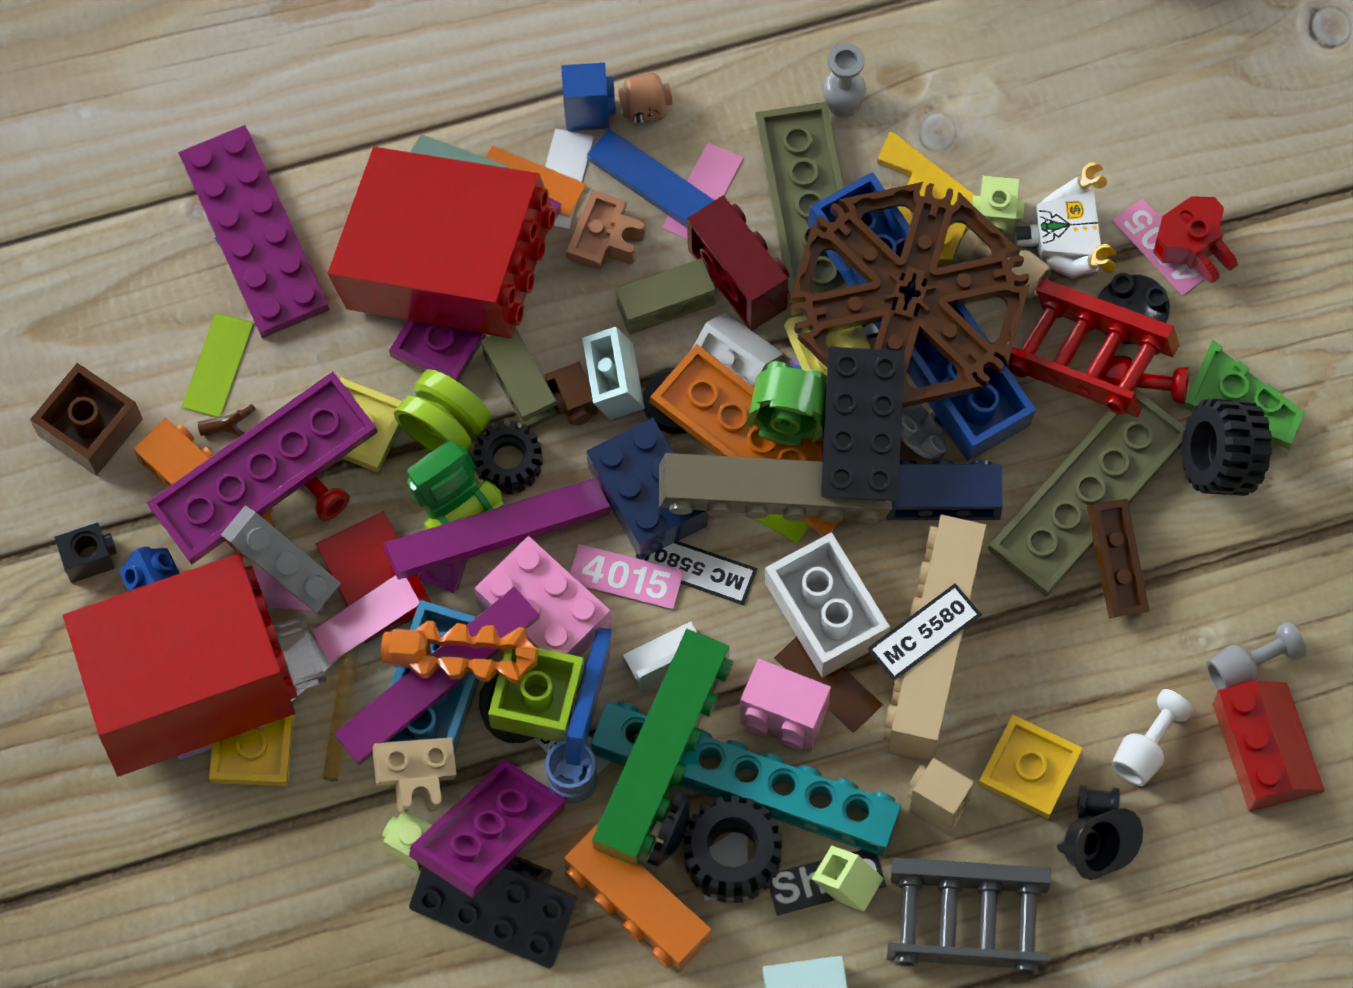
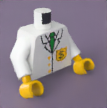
[1014,162,1117,279]

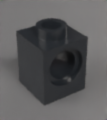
[54,522,118,583]

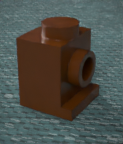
[545,361,598,425]

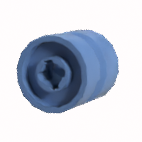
[545,740,598,804]

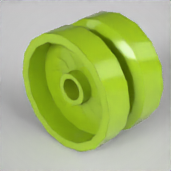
[393,369,491,452]

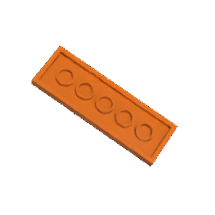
[649,344,844,536]

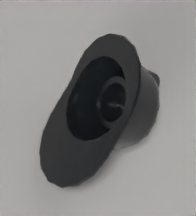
[1057,808,1143,880]

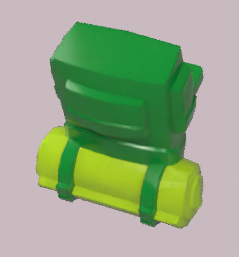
[407,440,505,530]

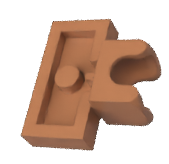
[566,189,646,270]

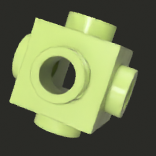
[972,176,1025,235]

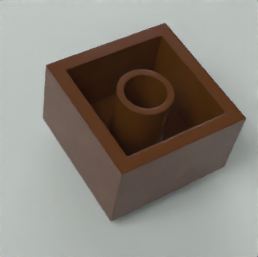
[30,363,143,476]

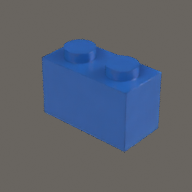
[561,63,616,131]

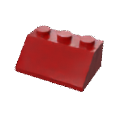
[1212,680,1324,812]

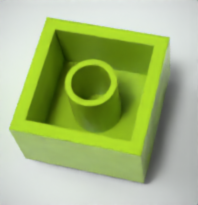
[488,647,585,743]

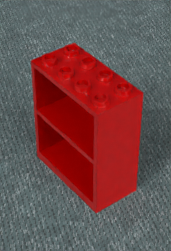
[327,146,556,338]
[63,553,298,777]

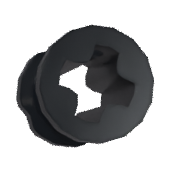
[1077,784,1120,819]

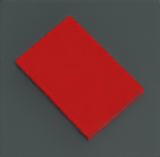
[315,511,431,643]

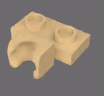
[372,737,457,814]

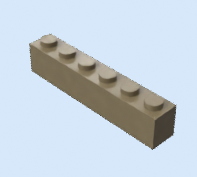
[659,453,892,524]

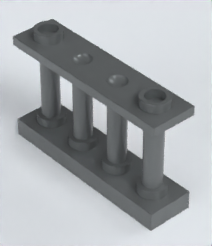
[886,857,1051,975]

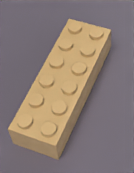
[883,515,986,763]

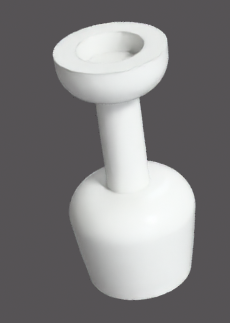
[1111,689,1194,786]

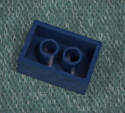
[586,418,707,560]

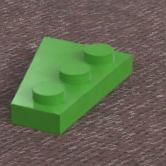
[1184,340,1305,450]

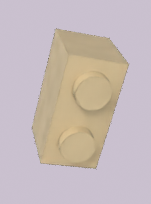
[907,758,974,835]

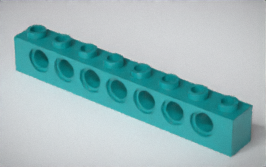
[591,702,901,858]

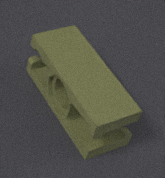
[615,258,716,335]
[481,327,558,429]

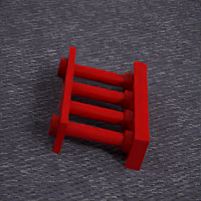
[1007,278,1180,418]

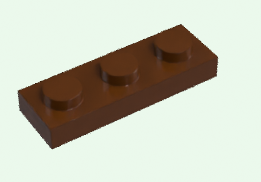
[1087,499,1150,619]

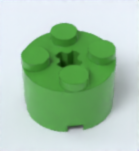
[748,361,827,446]

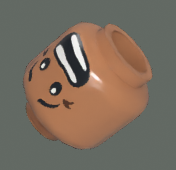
[618,73,673,124]

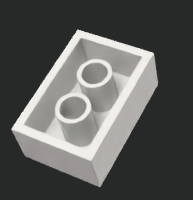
[765,532,890,678]

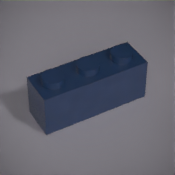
[887,460,1003,520]

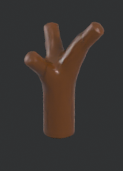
[198,404,255,437]

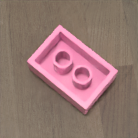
[474,536,612,657]

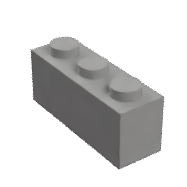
[221,506,341,613]

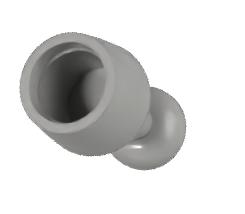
[823,43,866,117]
[1206,621,1306,691]

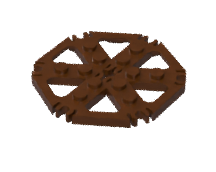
[788,182,1030,408]

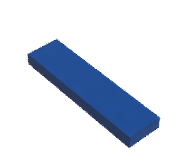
[587,129,715,228]
[565,627,612,766]

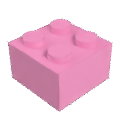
[740,658,831,751]

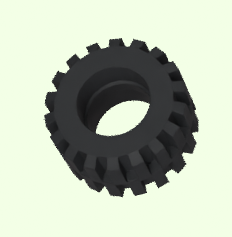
[1182,398,1272,496]
[683,795,782,903]

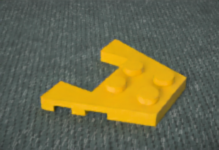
[877,132,974,265]

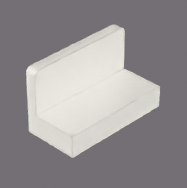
[693,313,783,387]
[623,622,697,692]

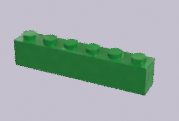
[592,628,733,867]

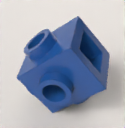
[118,547,180,591]

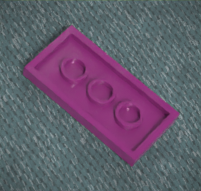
[409,760,567,897]

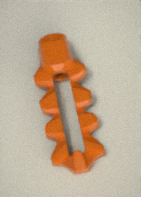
[381,621,538,684]

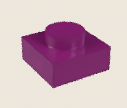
[419,558,468,593]

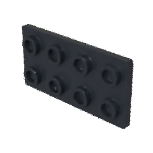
[821,347,905,501]
[409,856,578,968]

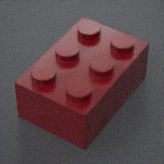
[687,195,790,331]

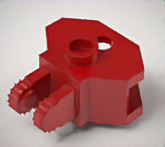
[1153,196,1238,283]

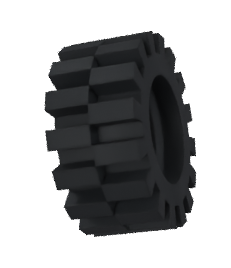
[474,420,543,494]

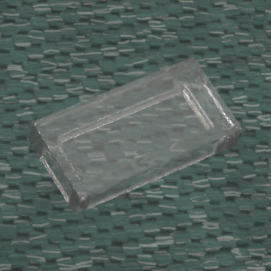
[274,615,327,692]

